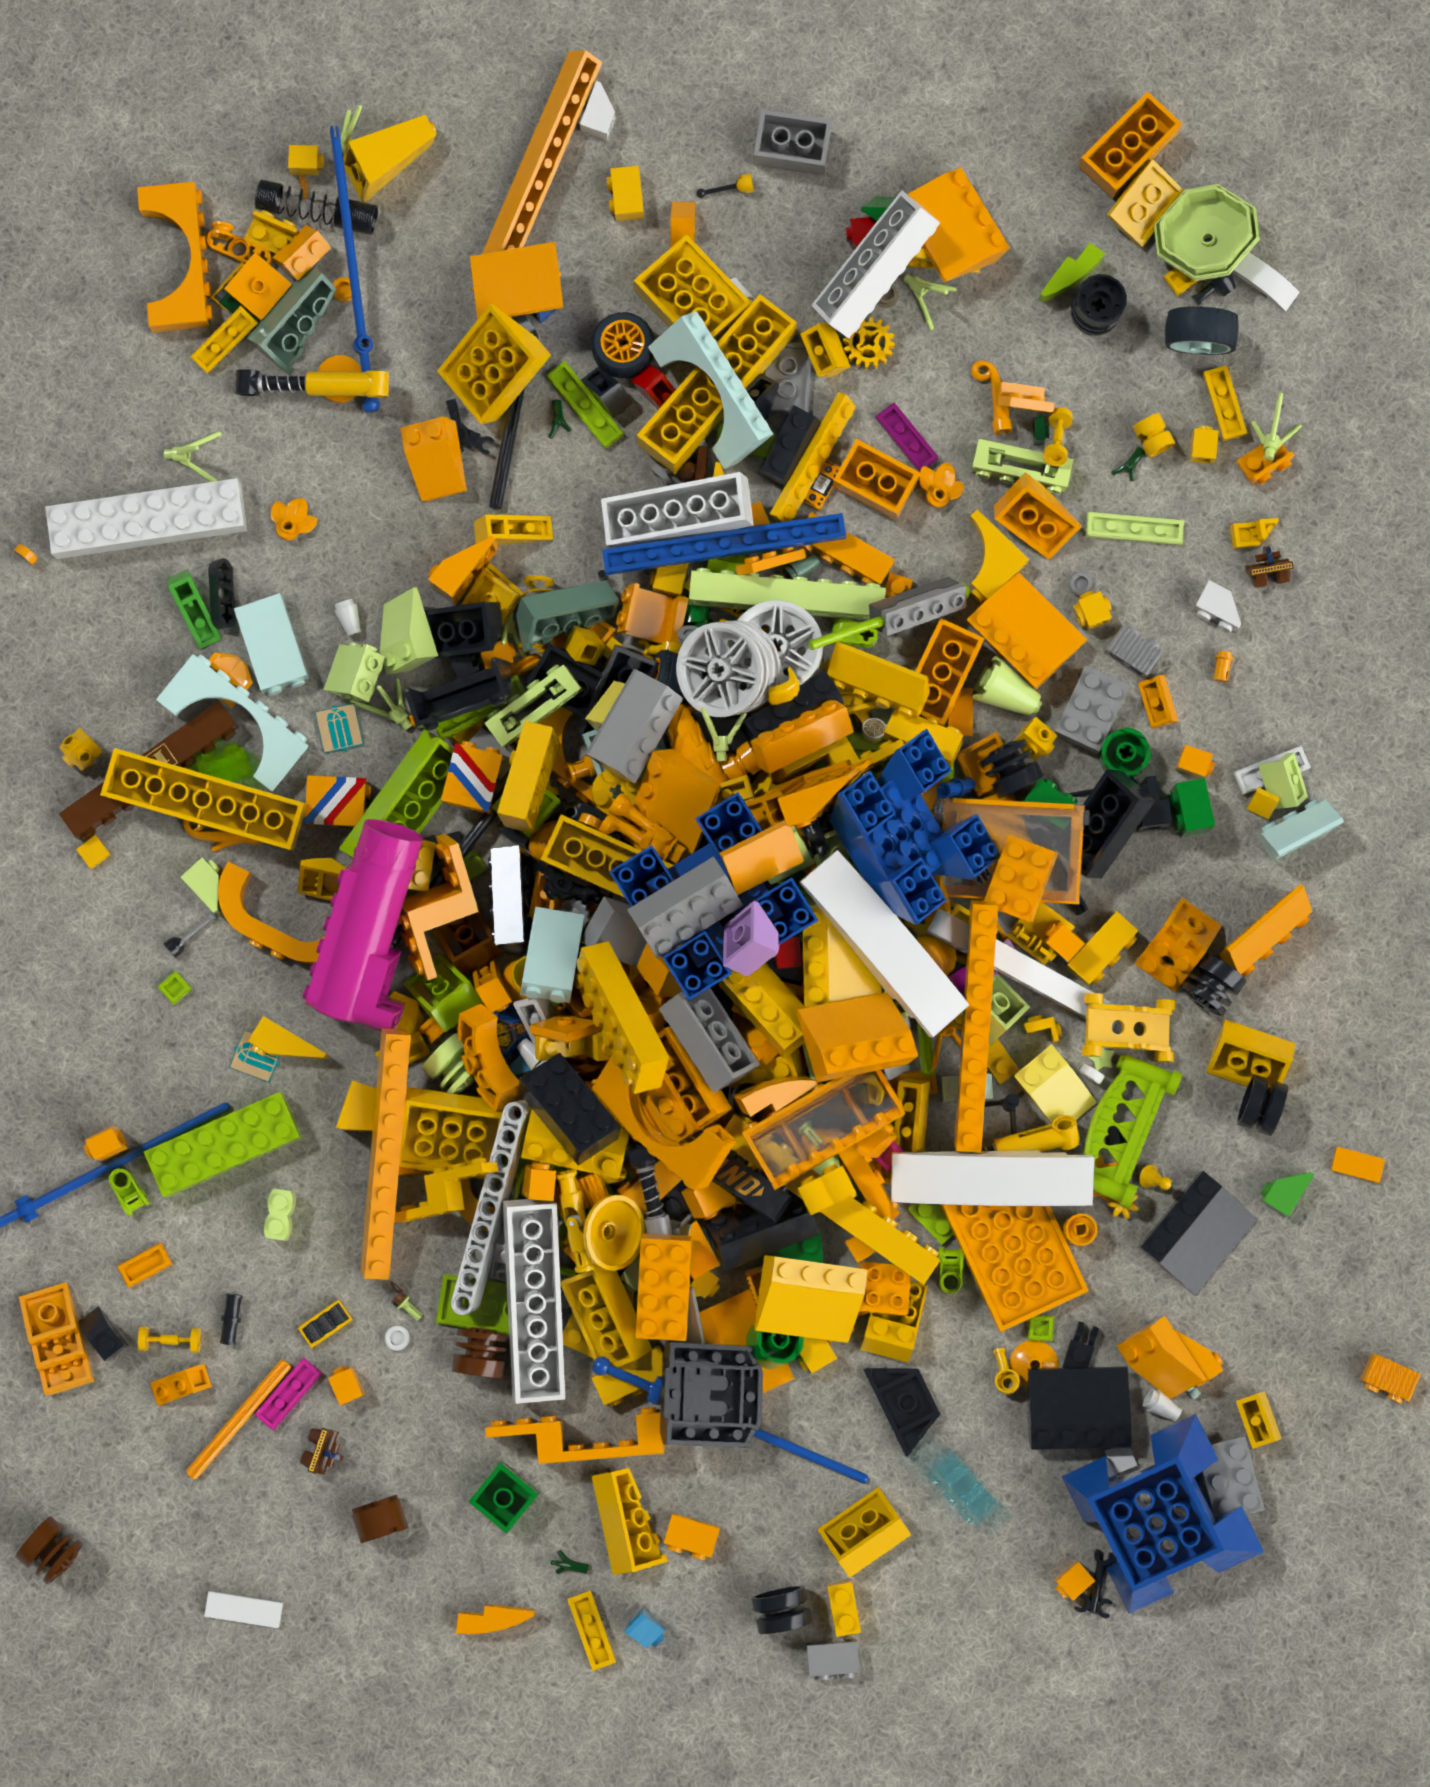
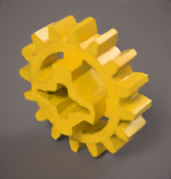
[843,316,895,370]

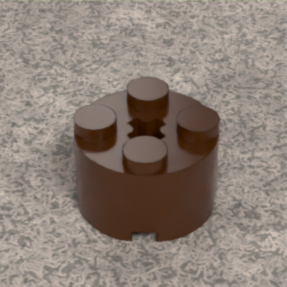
[351,1494,409,1543]

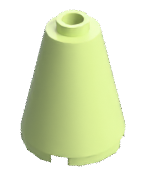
[972,656,1042,716]

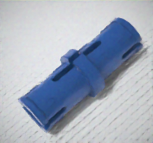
[937,777,976,798]

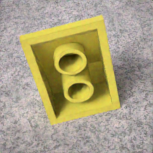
[1012,1044,1097,1124]

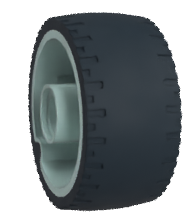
[1165,306,1239,355]

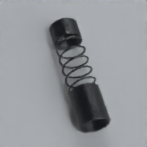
[255,179,378,235]

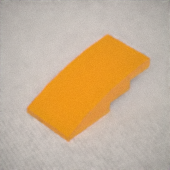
[19,1282,94,1396]

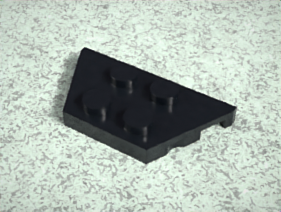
[863,1368,940,1457]

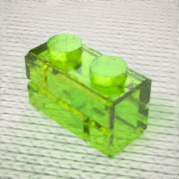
[196,743,254,782]

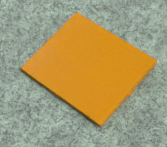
[470,241,564,320]

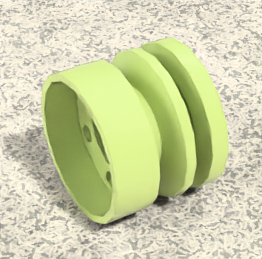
[421,1032,475,1094]

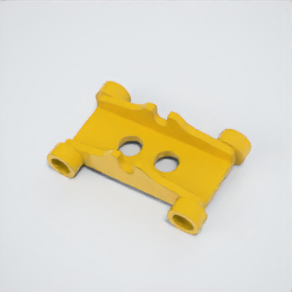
[1082,993,1176,1062]

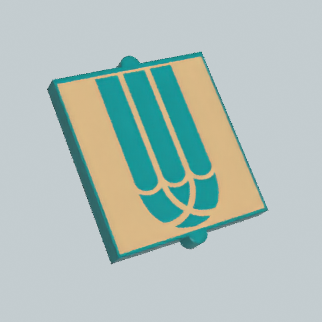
[315,703,364,753]
[229,1030,279,1082]

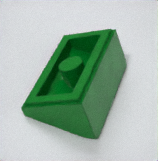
[861,197,896,221]

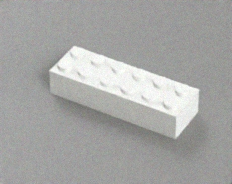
[811,190,940,338]
[601,472,754,548]

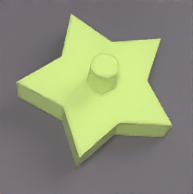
[1088,1047,1115,1071]

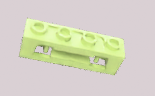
[971,439,1074,494]
[485,664,583,748]

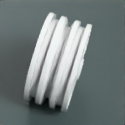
[729,600,824,689]
[676,620,780,717]

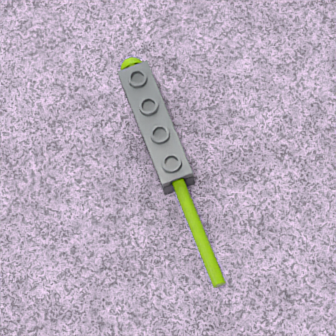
[808,577,970,650]

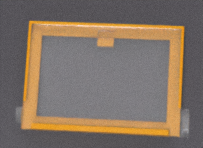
[934,798,1090,904]

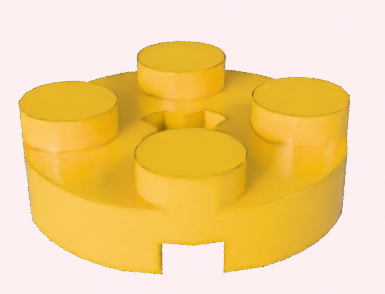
[591,770,640,815]

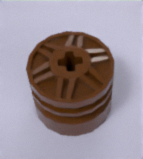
[452,1327,509,1378]
[15,1516,83,1585]

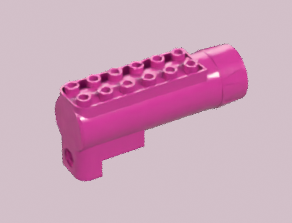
[303,819,423,1031]

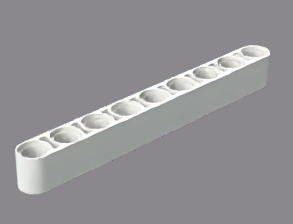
[927,909,1117,1031]
[451,1100,532,1315]

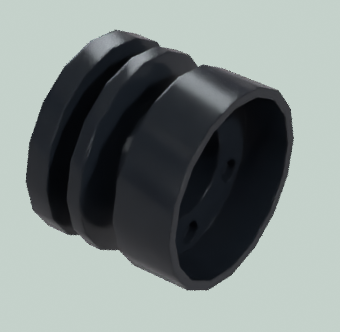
[1070,274,1127,336]
[979,738,1044,799]
[1180,953,1247,1017]

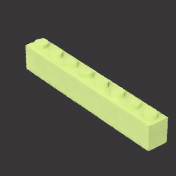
[688,568,886,621]

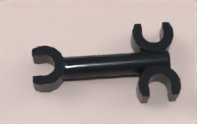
[1074,1549,1113,1618]

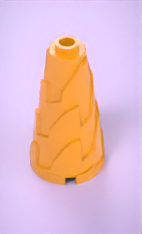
[667,704,729,783]

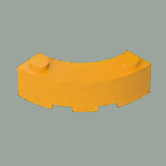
[458,1004,519,1112]

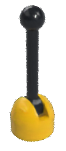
[696,173,754,198]

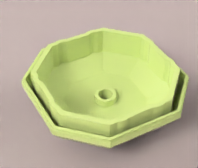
[1154,184,1260,281]

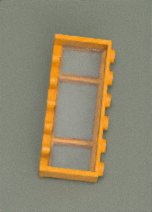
[742,1070,905,1190]

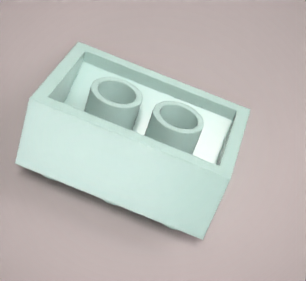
[1258,799,1344,862]

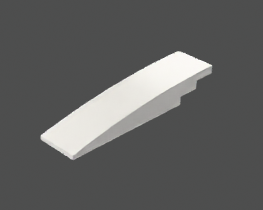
[800,850,969,1037]
[891,1150,1094,1206]

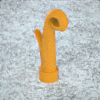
[971,360,1013,435]
[182,819,261,852]

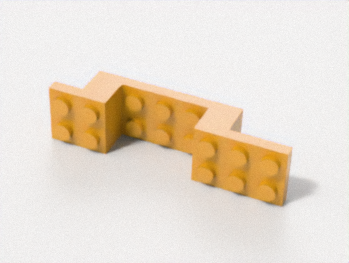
[485,1407,665,1464]

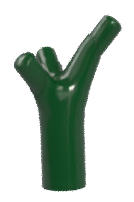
[548,400,571,439]
[1111,447,1145,481]
[551,1550,589,1574]

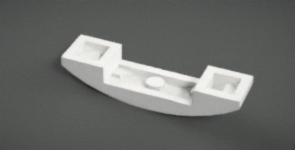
[1232,252,1300,312]

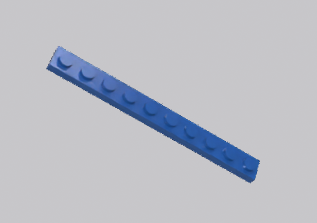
[602,513,846,576]

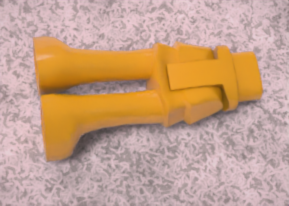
[598,793,686,864]

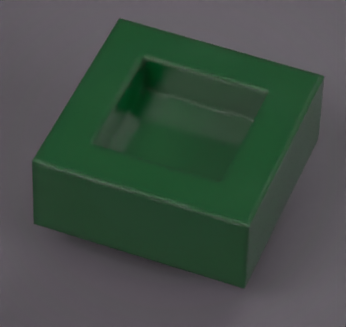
[1033,416,1049,446]

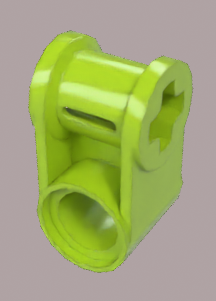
[832,618,878,648]
[109,1168,151,1217]
[938,1246,964,1295]

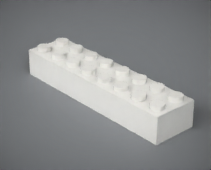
[45,478,247,559]
[503,1199,565,1404]

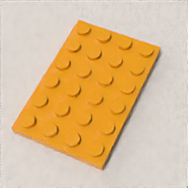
[940,1204,1089,1332]

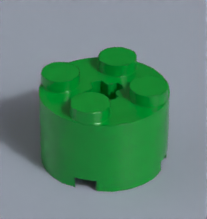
[1099,728,1151,779]
[746,1324,804,1369]

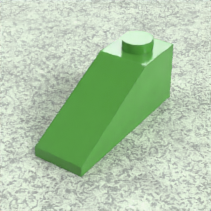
[166,569,222,649]

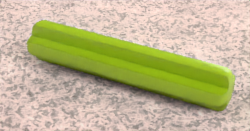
[917,1022,935,1076]

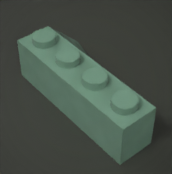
[247,268,337,376]
[516,580,619,652]

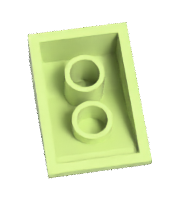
[380,587,438,674]

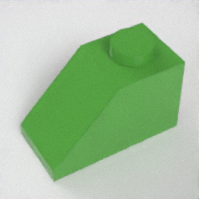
[1260,1172,1314,1217]

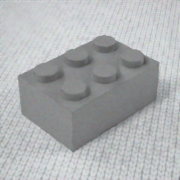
[754,109,832,175]
[1054,665,1130,755]
[1200,1435,1265,1518]

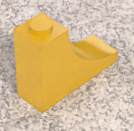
[969,509,1029,603]

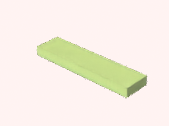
[1085,512,1184,545]

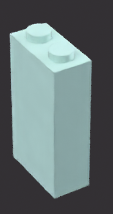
[234,593,310,696]
[520,907,584,1003]

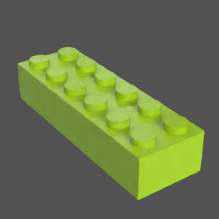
[339,729,454,859]
[144,1092,303,1198]

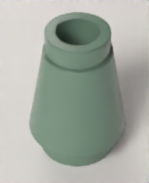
[783,554,820,580]

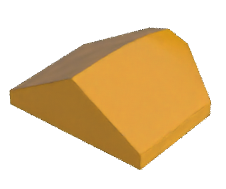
[209,652,253,708]

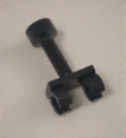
[800,808,833,859]

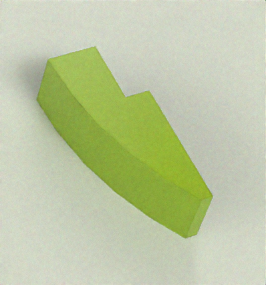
[1038,243,1105,302]

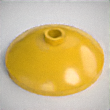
[583,1195,645,1271]

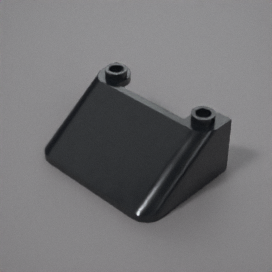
[404,658,512,731]

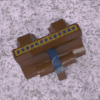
[1245,546,1294,588]
[300,1428,344,1475]

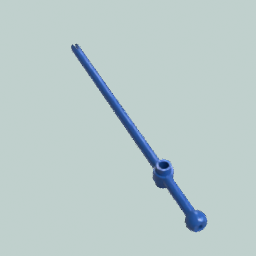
[330,125,380,413]
[0,1103,230,1228]
[592,1356,869,1484]

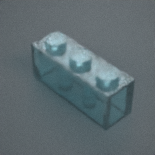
[927,1448,999,1526]

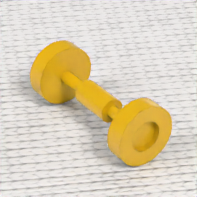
[1043,407,1073,466]
[138,1326,201,1353]

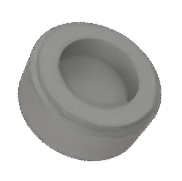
[1068,571,1093,596]

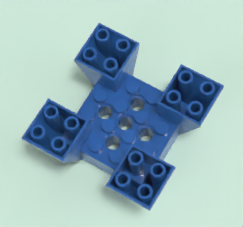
[829,729,1001,925]
[609,792,819,1000]
[1061,1414,1265,1613]

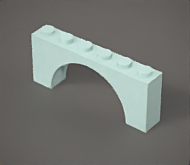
[648,311,773,469]
[156,654,309,792]

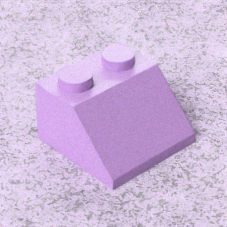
[723,901,779,977]

